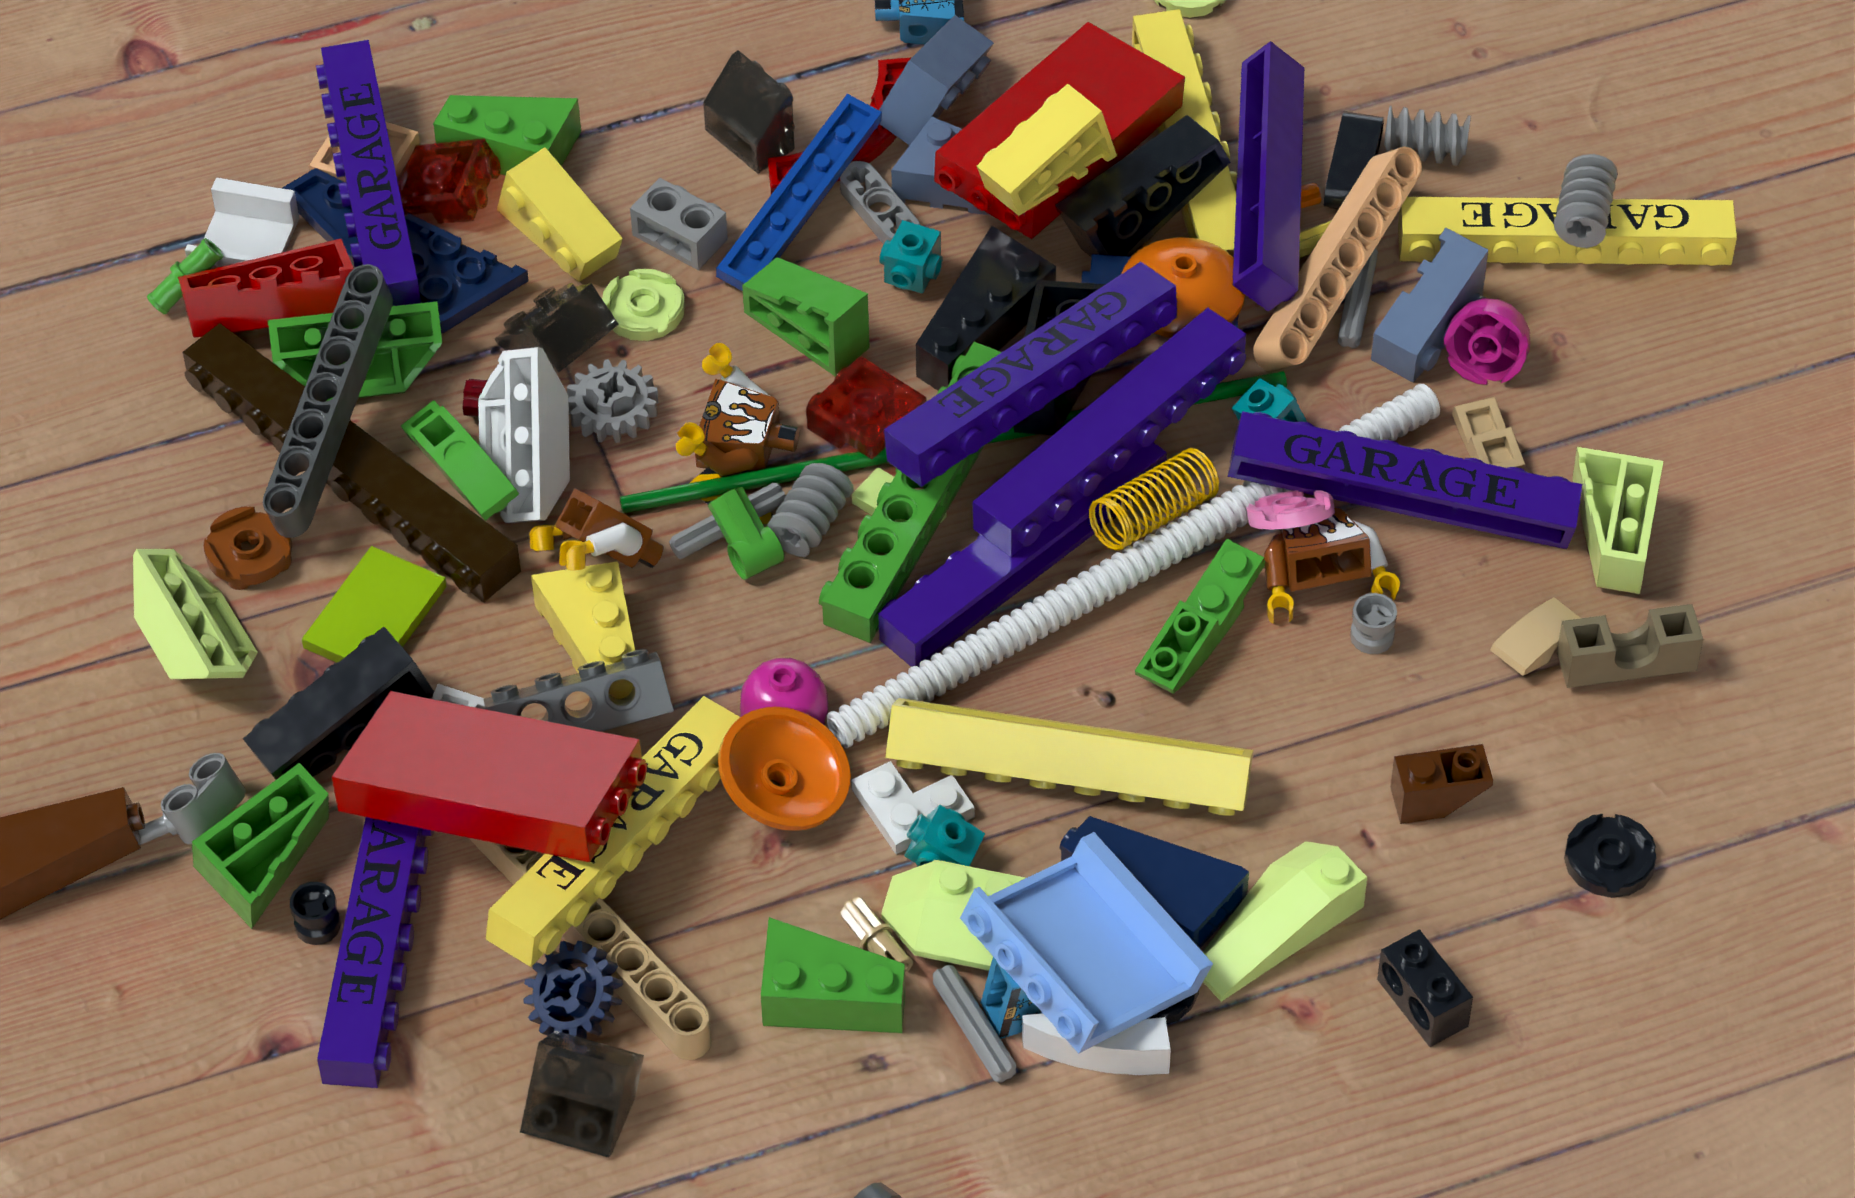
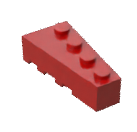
[178,239,354,338]

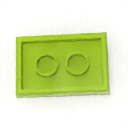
[302,546,447,663]

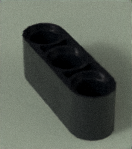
[1323,111,1384,209]

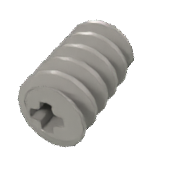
[1384,106,1471,166]
[1554,154,1618,248]
[768,463,854,557]

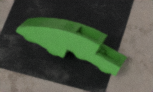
[401,400,519,521]
[1135,538,1265,694]

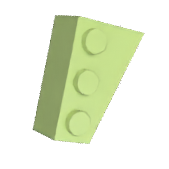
[1572,447,1663,594]

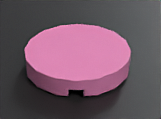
[1246,490,1335,530]

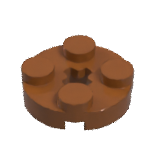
[203,506,292,590]

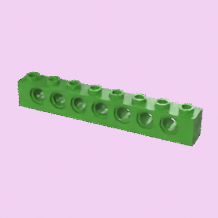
[819,342,1002,643]

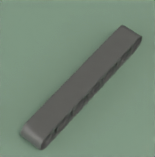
[262,264,393,538]

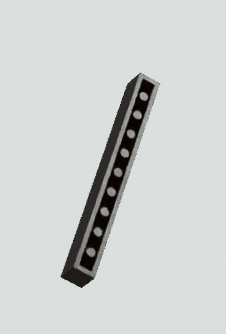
[182,323,521,602]

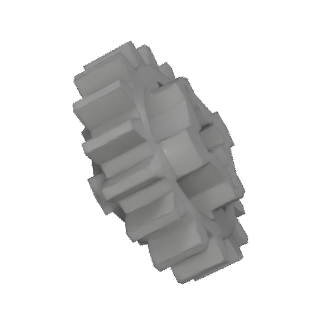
[567,359,659,443]

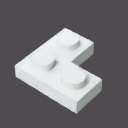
[851,761,975,855]

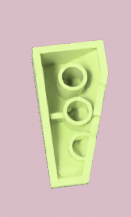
[1203,841,1367,1002]

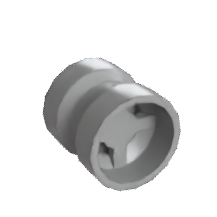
[1350,593,1397,654]

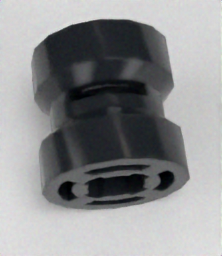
[290,882,341,945]

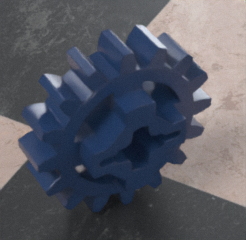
[523,940,623,1043]

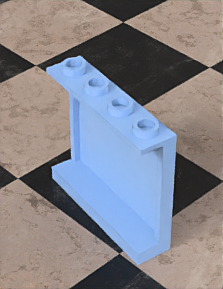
[960,832,1213,1054]

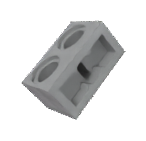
[630,178,728,271]

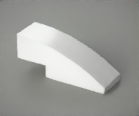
[1022,1013,1171,1075]

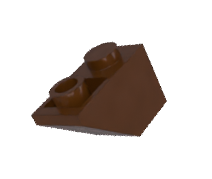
[1390,744,1493,824]

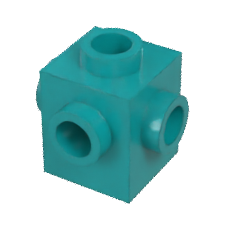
[879,220,943,294]
[1232,378,1307,422]
[904,805,985,867]

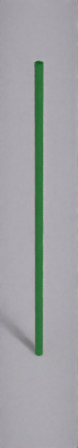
[619,371,1287,513]

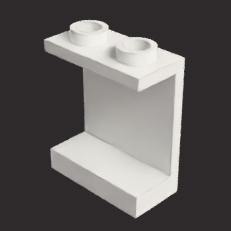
[185,178,299,269]

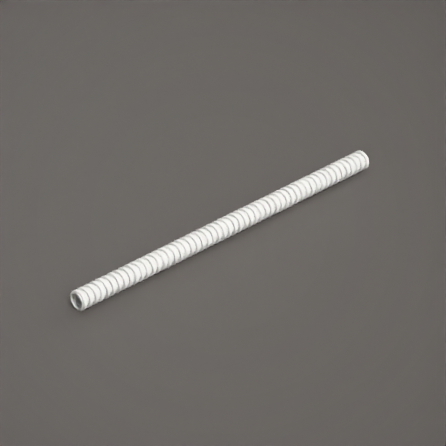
[827,384,1440,748]

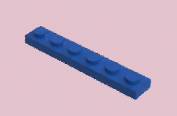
[716,94,882,291]

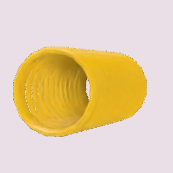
[1089,448,1219,551]

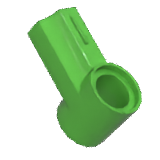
[708,487,784,580]

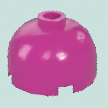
[1444,298,1530,385]
[740,658,828,725]

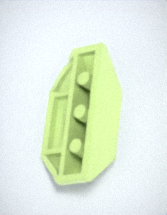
[133,549,258,679]
[881,860,1025,971]

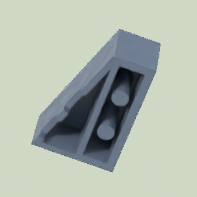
[879,15,994,146]
[891,116,990,215]
[1371,228,1488,383]

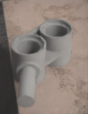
[139,753,246,845]

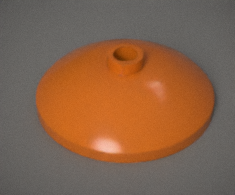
[1122,237,1246,338]
[718,707,851,831]

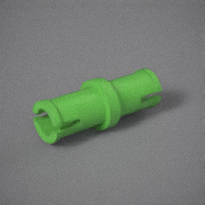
[147,238,224,314]

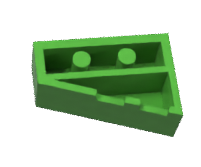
[433,95,581,176]

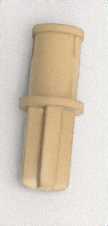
[840,897,913,972]

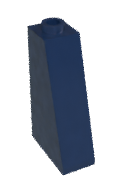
[1059,816,1249,949]

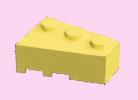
[977,84,1117,216]
[497,147,623,282]
[531,561,635,699]

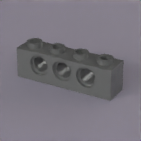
[483,649,674,731]

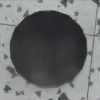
[1564,814,1656,898]

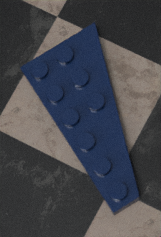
[282,168,529,334]

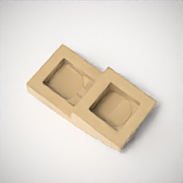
[1452,397,1525,468]
[1490,597,1581,676]

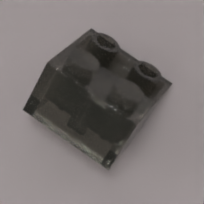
[703,50,795,174]
[494,283,619,373]
[520,1031,644,1158]

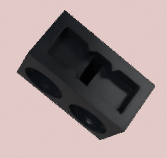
[1377,929,1473,1047]

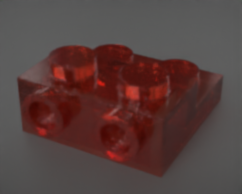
[398,139,501,224]
[806,356,927,459]

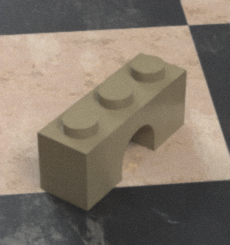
[1557,604,1704,688]

